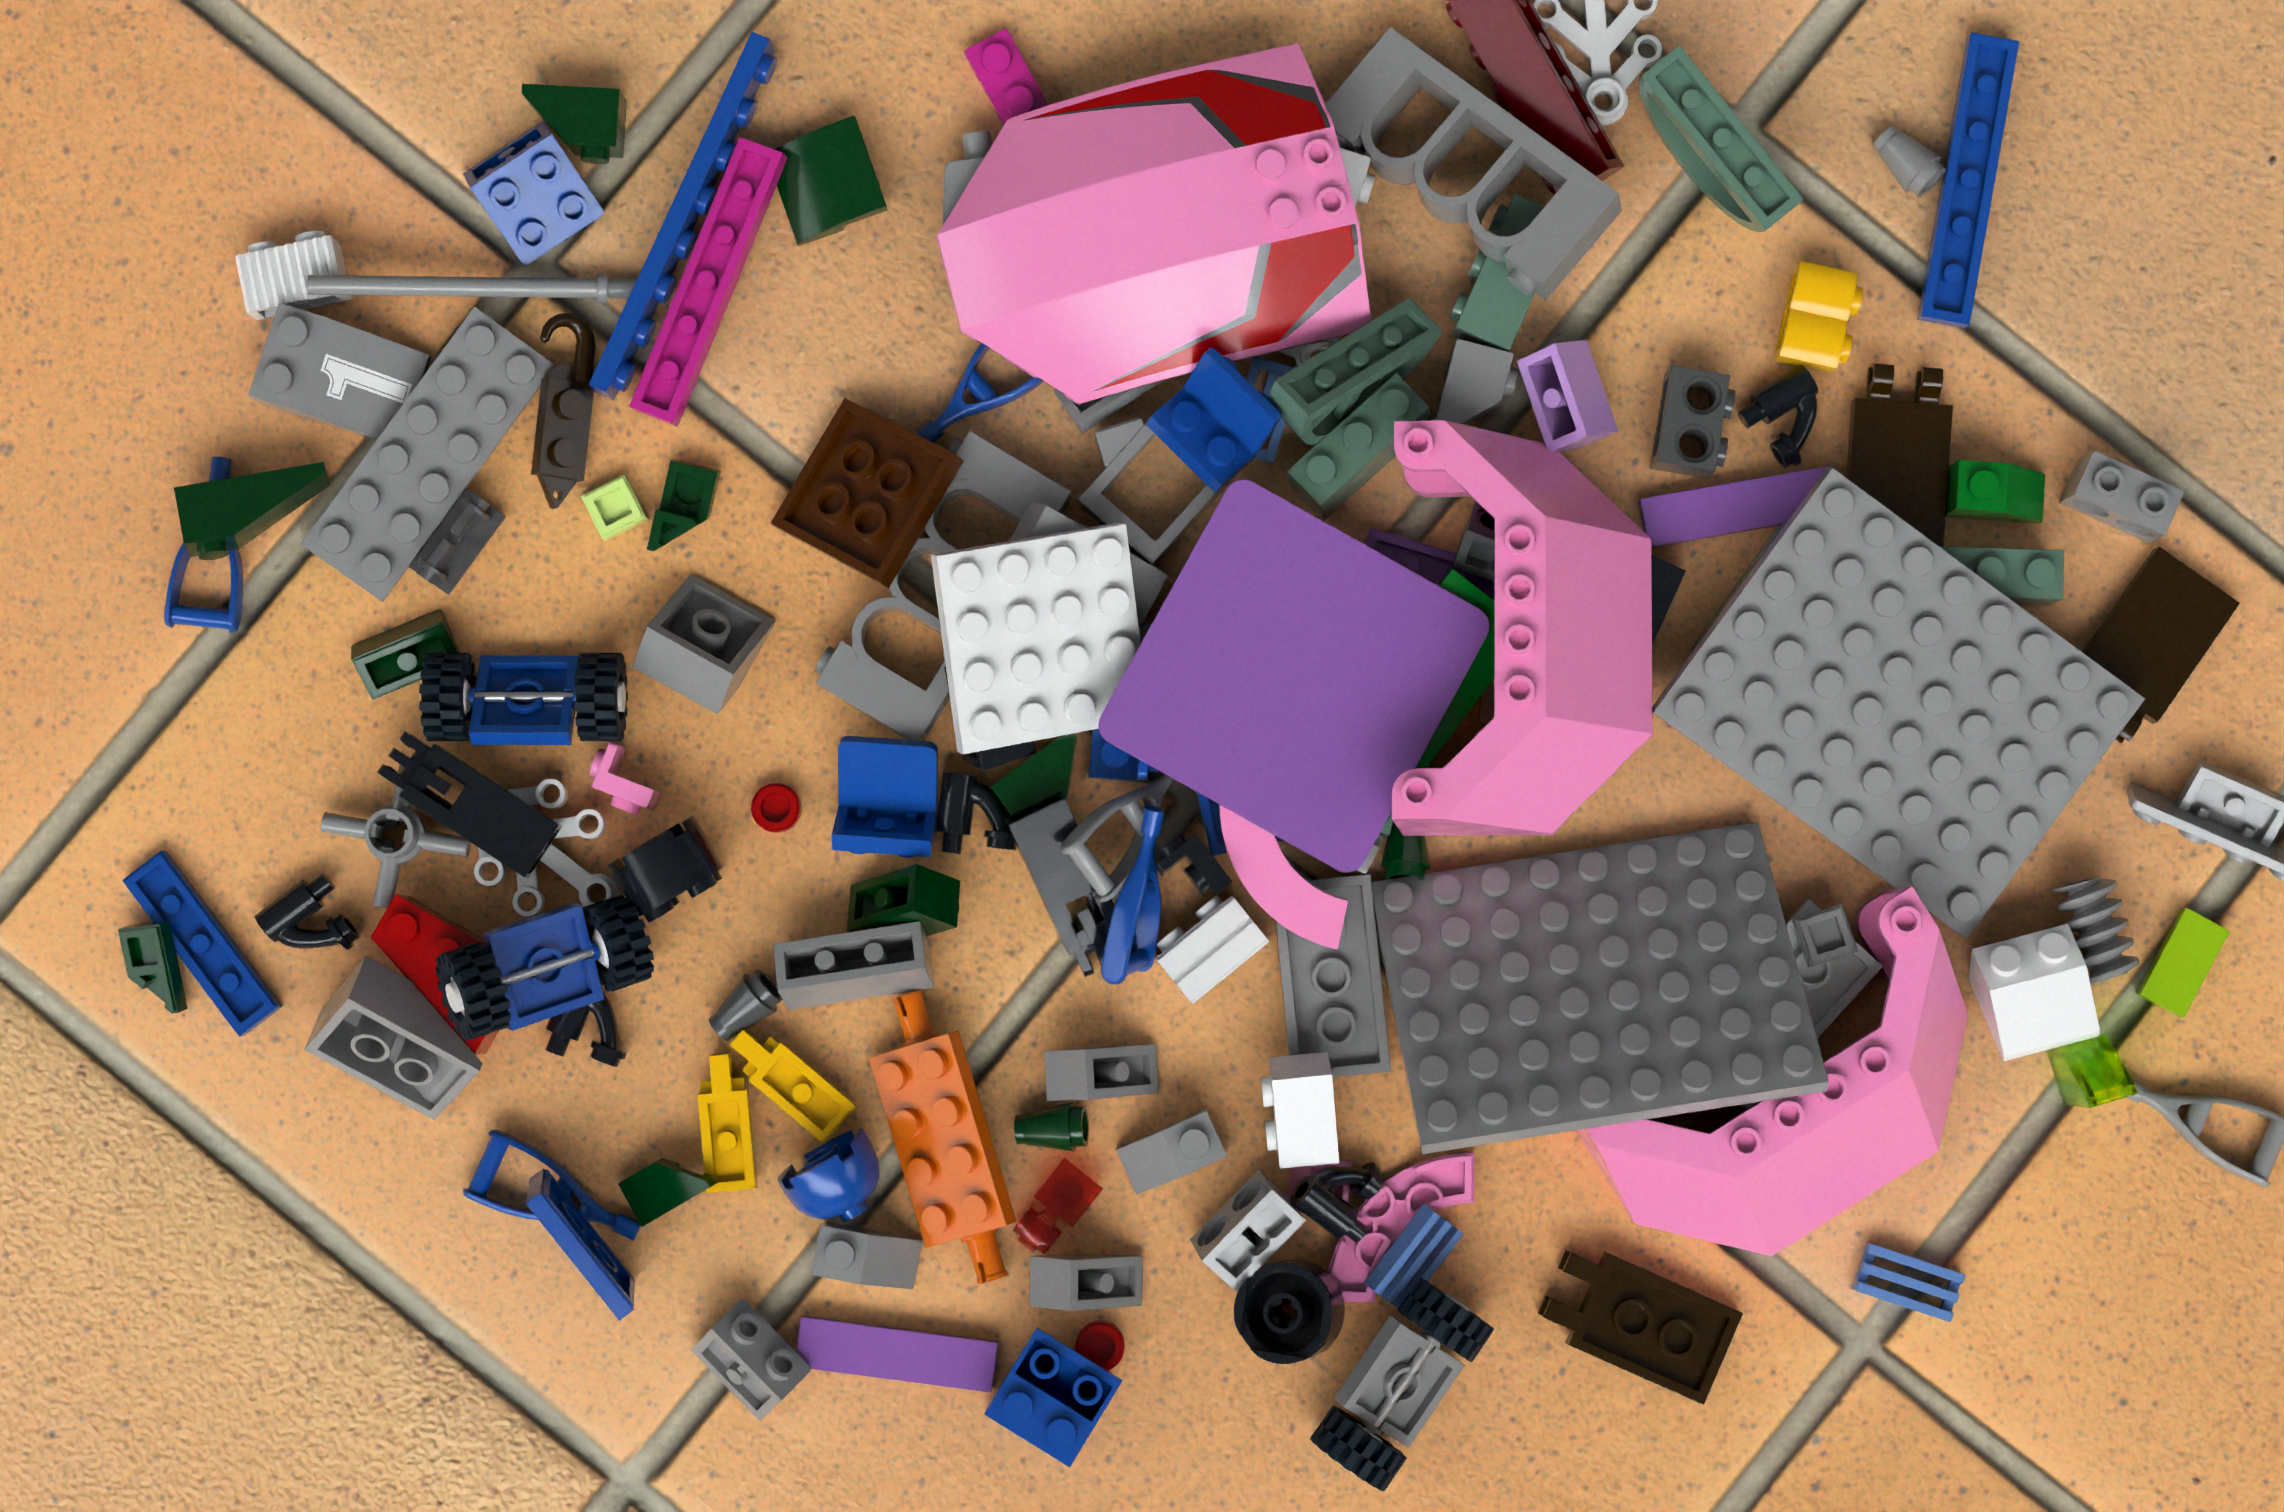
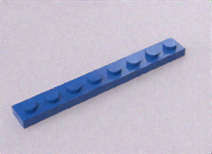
[589,31,777,400]

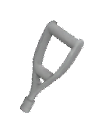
[1061,773,1177,902]
[2114,1075,2284,1187]

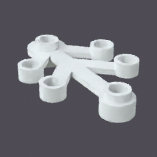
[1533,0,1662,126]
[461,779,621,917]

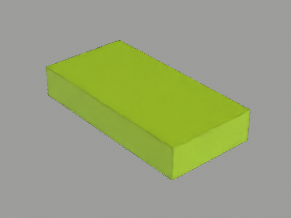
[2136,907,2230,1018]

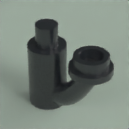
[1738,364,1818,468]
[936,773,1016,854]
[255,873,359,950]
[545,991,627,1067]
[1290,1162,1384,1242]

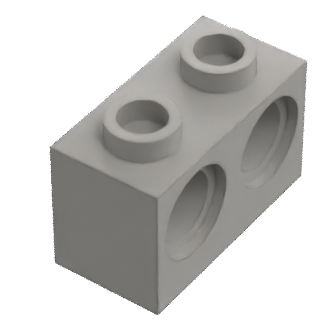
[2059,450,2185,543]
[1190,1169,1306,1291]

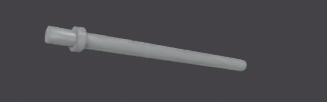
[308,274,637,303]

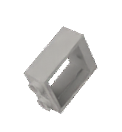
[1078,424,1230,567]

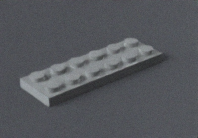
[301,306,555,602]

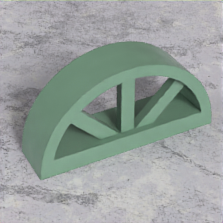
[1639,45,1804,232]
[1269,297,1443,445]

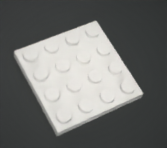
[931,522,1141,754]

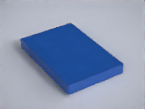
[526,1168,635,1321]

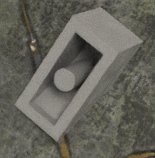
[1434,339,1519,425]
[1044,1044,1159,1101]
[1116,1108,1227,1195]
[811,1221,923,1289]
[1029,1254,1143,1311]

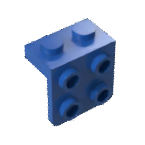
[832,736,938,858]

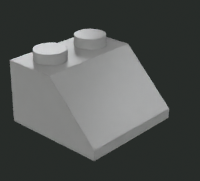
[633,574,776,714]

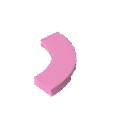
[1219,805,1348,950]
[1328,1152,1474,1302]

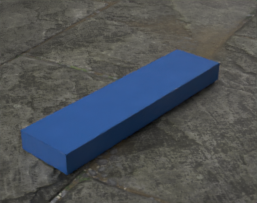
[122,850,283,1037]

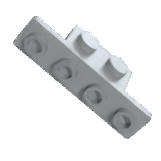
[2127,760,2284,881]

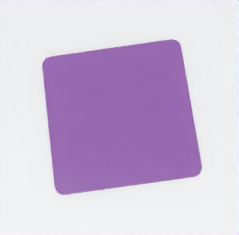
[1098,479,1489,872]

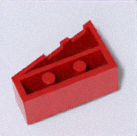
[370,894,499,1055]

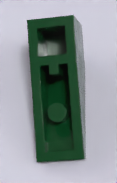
[174,462,330,560]

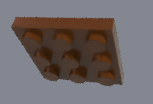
[770,398,964,589]

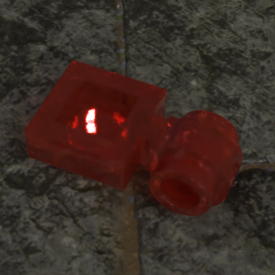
[1013,1157,1103,1255]

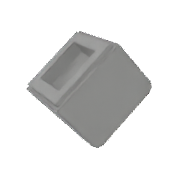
[1095,417,1144,469]

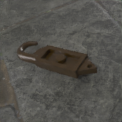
[531,313,596,509]

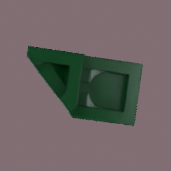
[647,459,721,551]

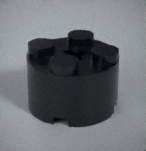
[607,815,724,923]
[1234,1259,1345,1364]

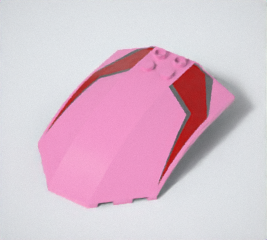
[936,43,1371,405]

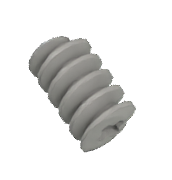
[2052,877,2139,983]

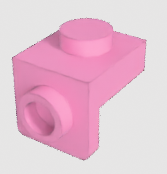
[589,741,661,815]

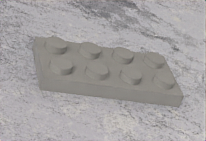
[1275,874,1391,1077]

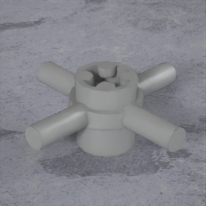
[321,764,471,908]

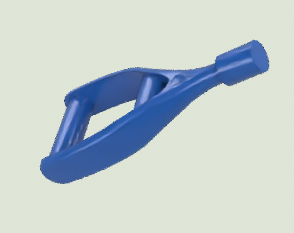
[915,343,1044,443]
[164,457,243,633]
[1101,806,1164,985]
[463,1129,641,1241]

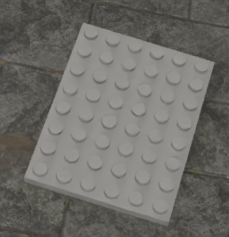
[1652,467,2145,939]
[1371,822,1829,1154]

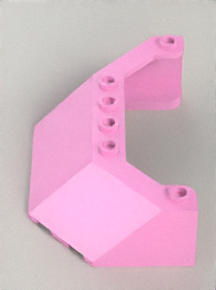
[1392,420,1653,836]
[1576,887,1968,1256]

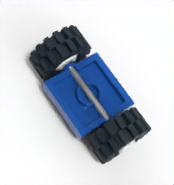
[419,653,628,745]
[435,895,654,1041]

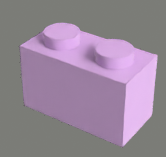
[1517,340,1619,452]

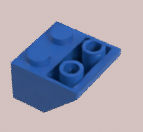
[984,1327,1122,1467]

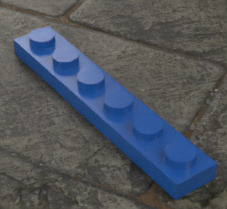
[1917,32,2019,329]

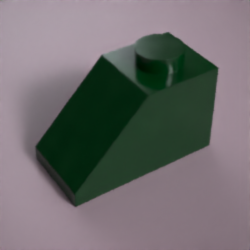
[521,84,627,164]
[991,733,1077,814]
[847,864,960,936]

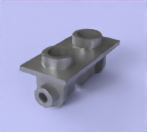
[409,488,506,595]

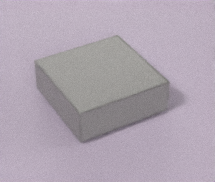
[1792,904,1858,967]

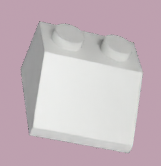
[1968,924,2100,1062]

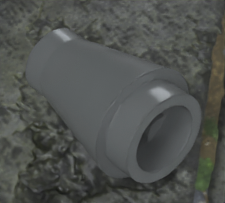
[709,970,783,1041]

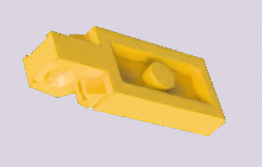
[730,1029,857,1144]
[697,1052,758,1193]

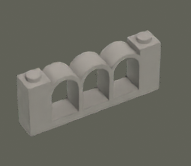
[1325,27,1622,300]
[815,431,1072,741]

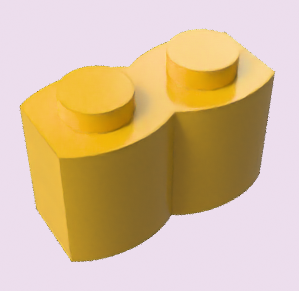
[1774,261,1863,374]

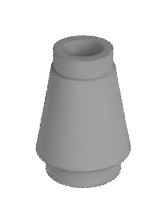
[1873,125,1946,197]

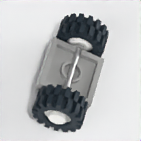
[1310,1277,1494,1492]

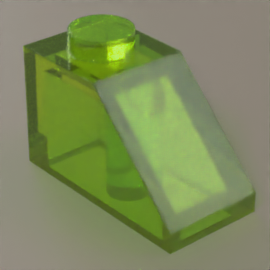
[2046,1034,2138,1108]

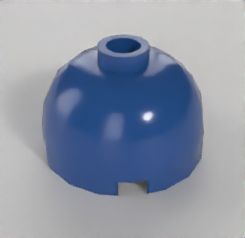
[778,1128,880,1222]

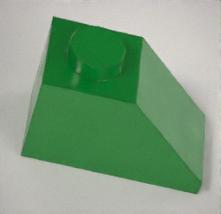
[1946,460,2045,524]

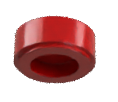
[751,783,802,833]
[1075,1320,1125,1371]

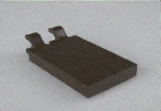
[1846,364,1953,547]
[2082,547,2240,743]
[1538,1250,1743,1405]

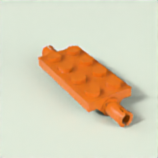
[869,990,1017,1284]

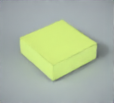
[581,474,648,541]

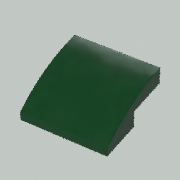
[774,115,888,246]

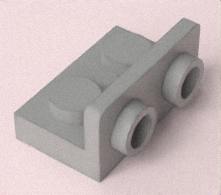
[691,1300,811,1421]

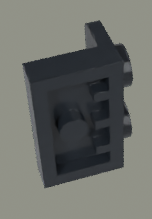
[1156,834,1233,896]

